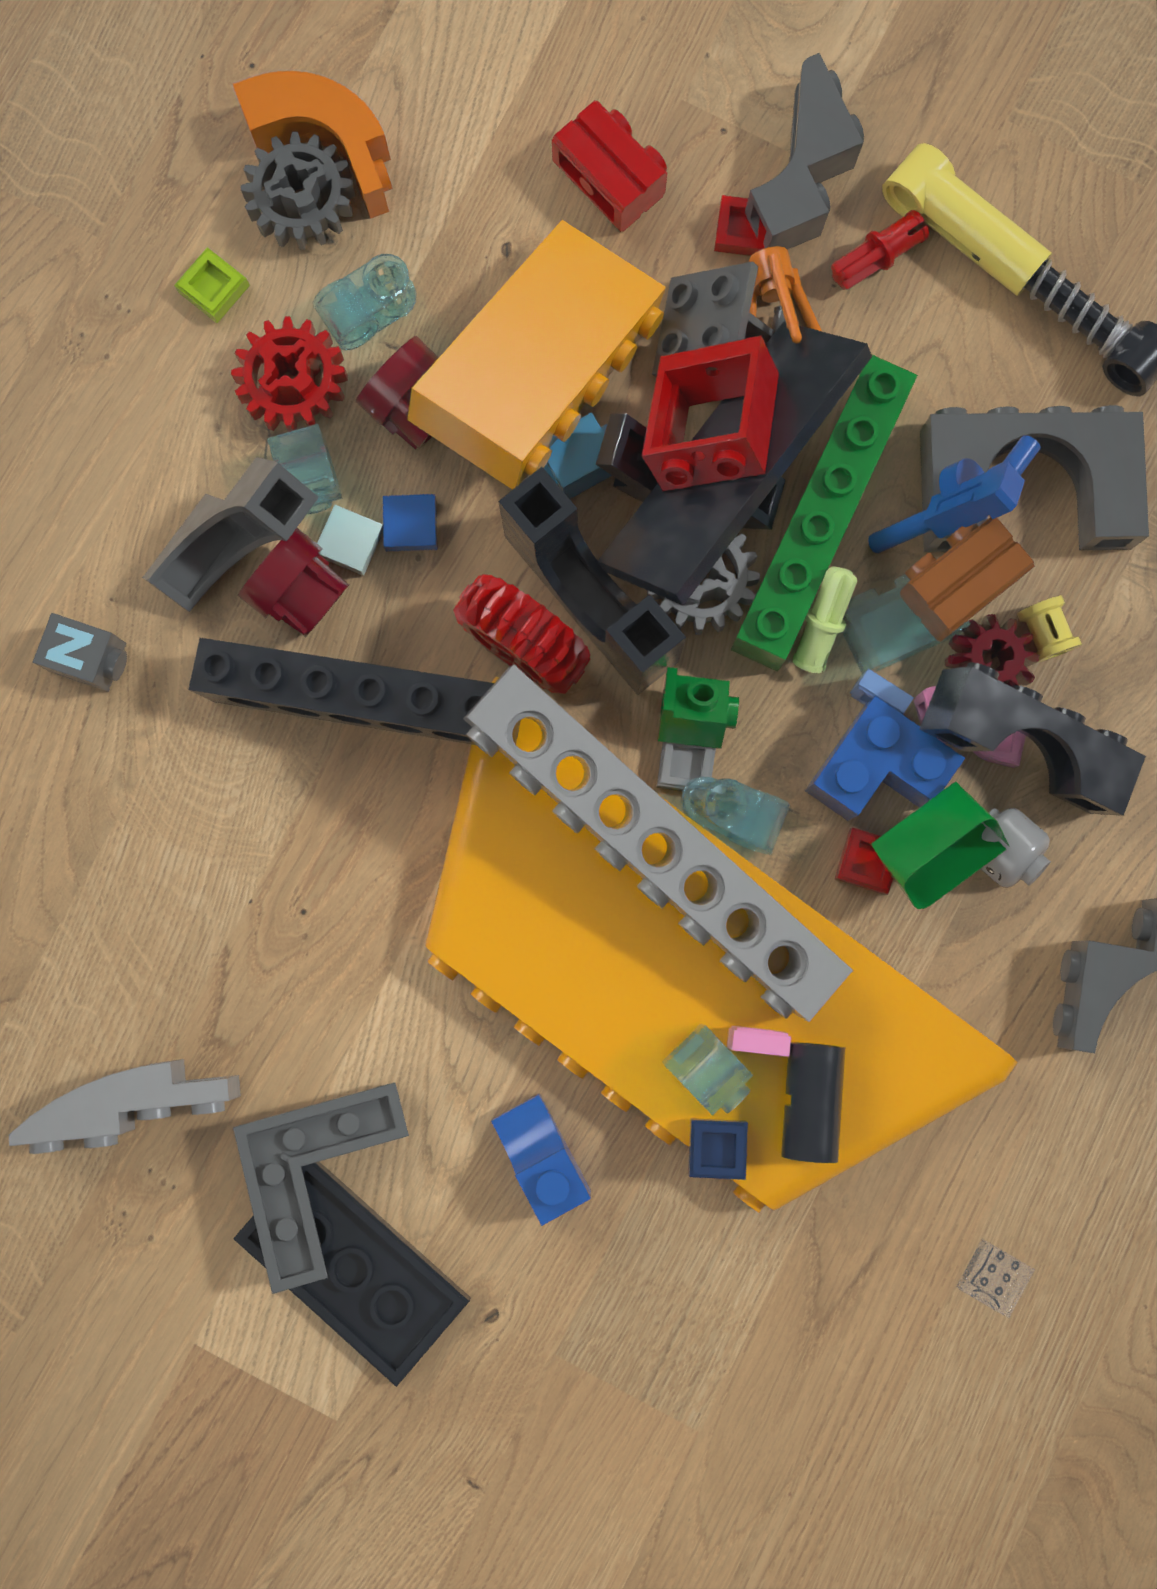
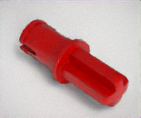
[831,210,929,290]

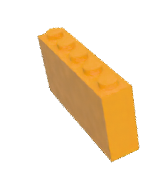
[408,220,666,490]

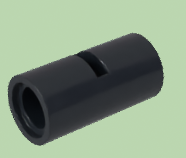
[781,1042,846,1163]

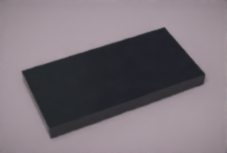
[233,1161,471,1387]

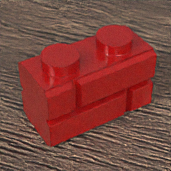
[552,100,668,232]

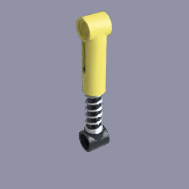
[882,143,1157,396]

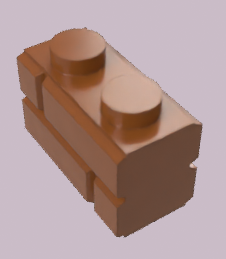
[899,517,1035,642]

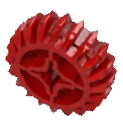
[453,574,591,694]

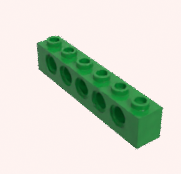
[731,355,918,672]

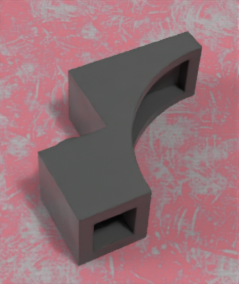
[142,457,319,612]
[1053,898,1157,1054]

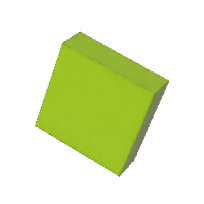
[174,247,250,323]

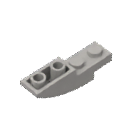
[8,1059,241,1154]

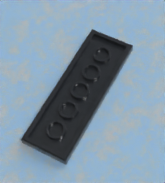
[598,321,872,605]

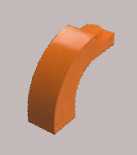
[233,71,393,219]

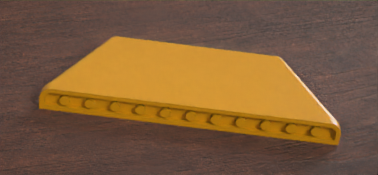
[425,677,1018,1213]

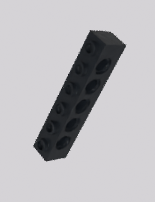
[188,638,521,745]

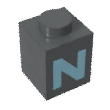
[32,612,127,692]

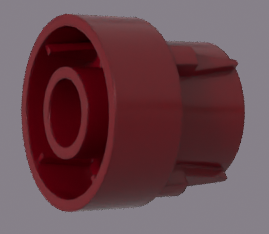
[356,336,439,450]
[238,527,349,638]

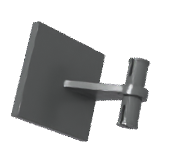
[652,262,796,377]

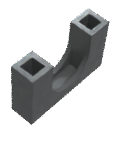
[920,405,1149,552]

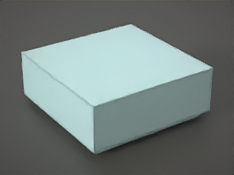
[317,505,383,576]

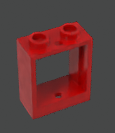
[642,336,779,491]

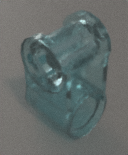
[313,254,417,350]
[681,776,790,855]

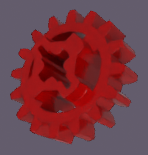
[231,316,348,434]

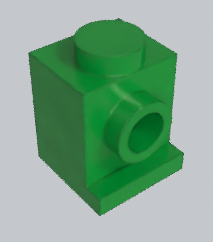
[658,667,739,749]

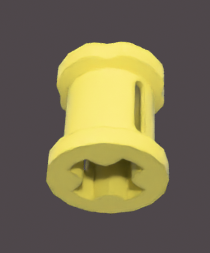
[1017,595,1082,663]

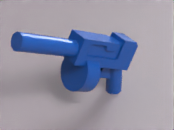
[868,435,1041,554]

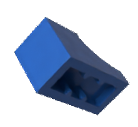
[491,1093,591,1226]

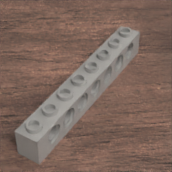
[463,665,853,1022]

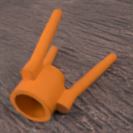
[748,246,822,343]

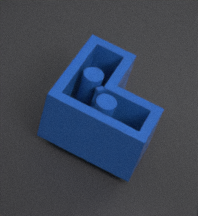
[805,696,965,821]

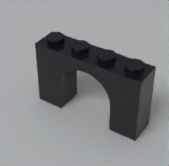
[498,467,686,695]

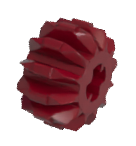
[944,614,1040,686]

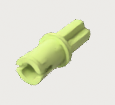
[792,566,857,673]

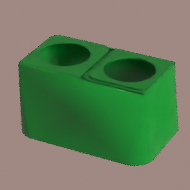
[871,781,1010,909]

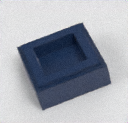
[688,1118,748,1180]

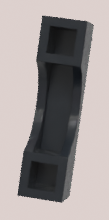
[919,662,1146,816]

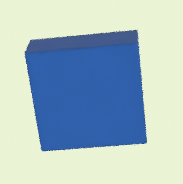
[383,494,438,552]

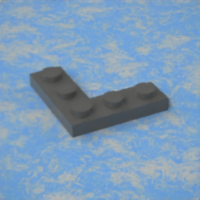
[233,1083,409,1294]

